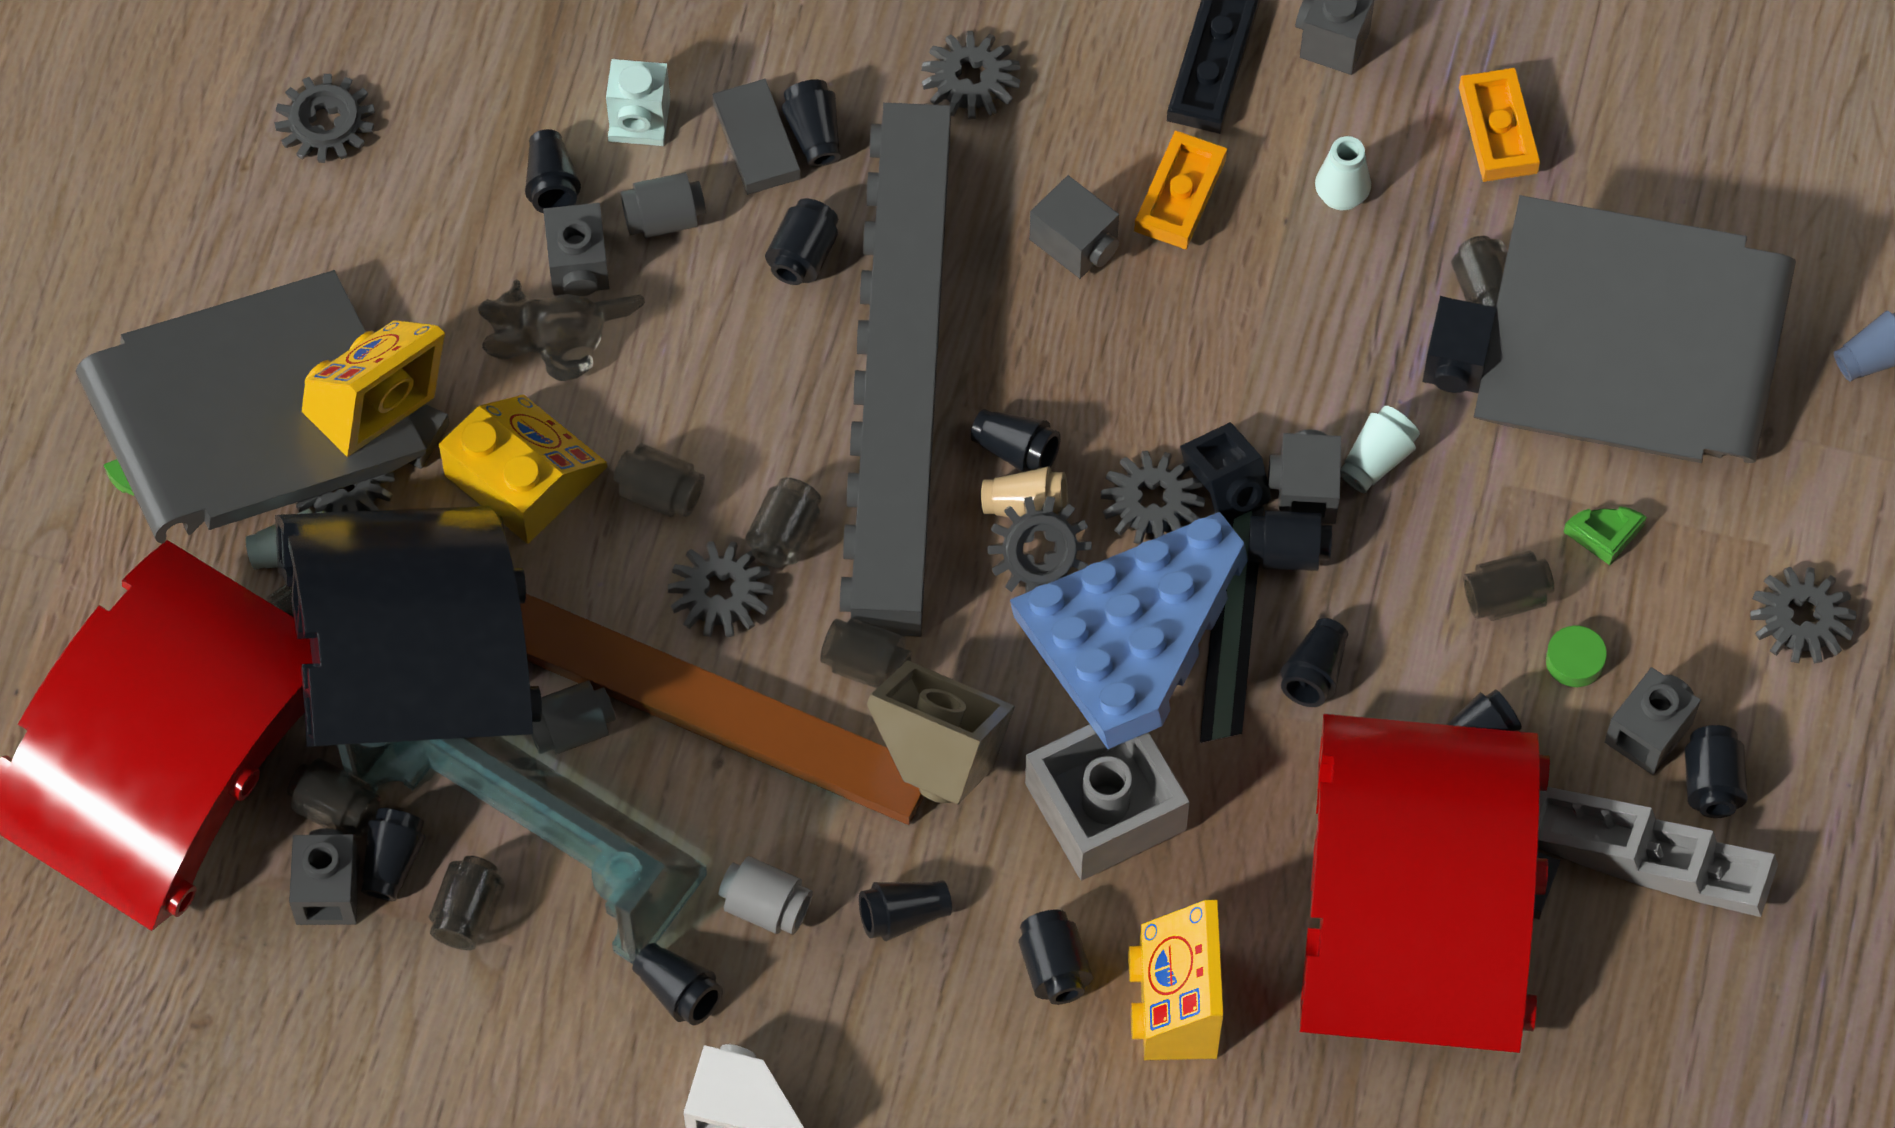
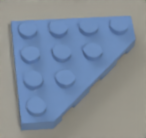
[1010,512,1248,749]

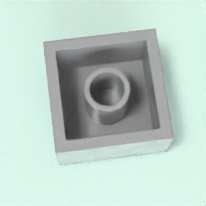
[1025,724,1190,881]

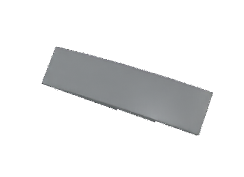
[1538,787,1778,917]

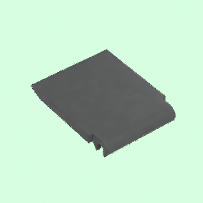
[1474,195,1796,463]
[76,270,426,544]

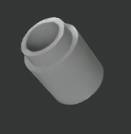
[718,856,813,935]

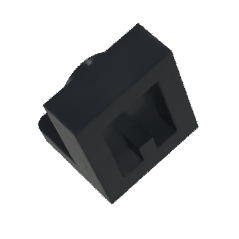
[1180,422,1271,522]

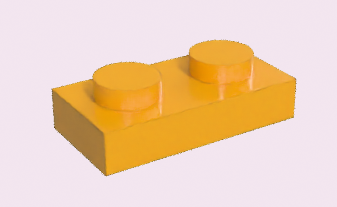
[1459,68,1540,182]
[1134,130,1227,250]

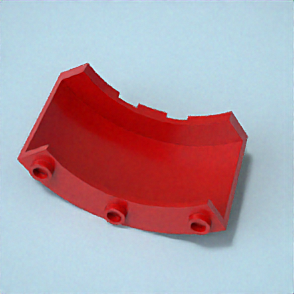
[0,540,312,931]
[1300,714,1550,1053]

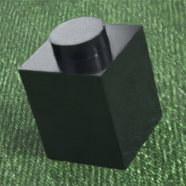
[1422,296,1496,393]

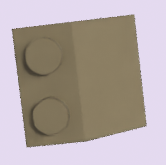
[867,660,1015,805]

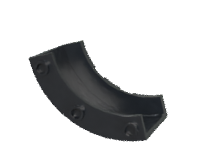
[275,506,542,747]

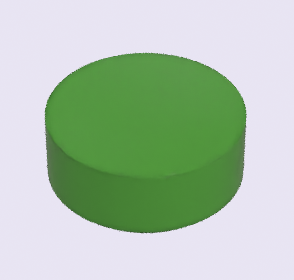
[1546,626,1607,687]

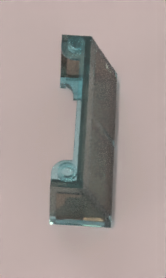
[338,736,707,964]

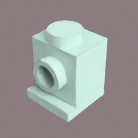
[606,59,670,146]

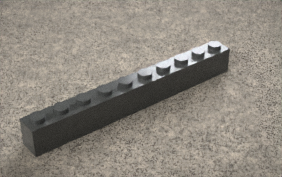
[840,102,951,637]

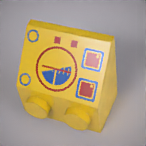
[301,320,445,457]
[439,394,607,544]
[1128,900,1223,1060]

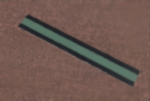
[1200,506,1264,743]

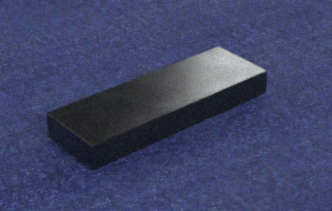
[1167,0,1260,134]

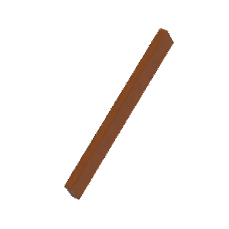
[520,593,924,825]

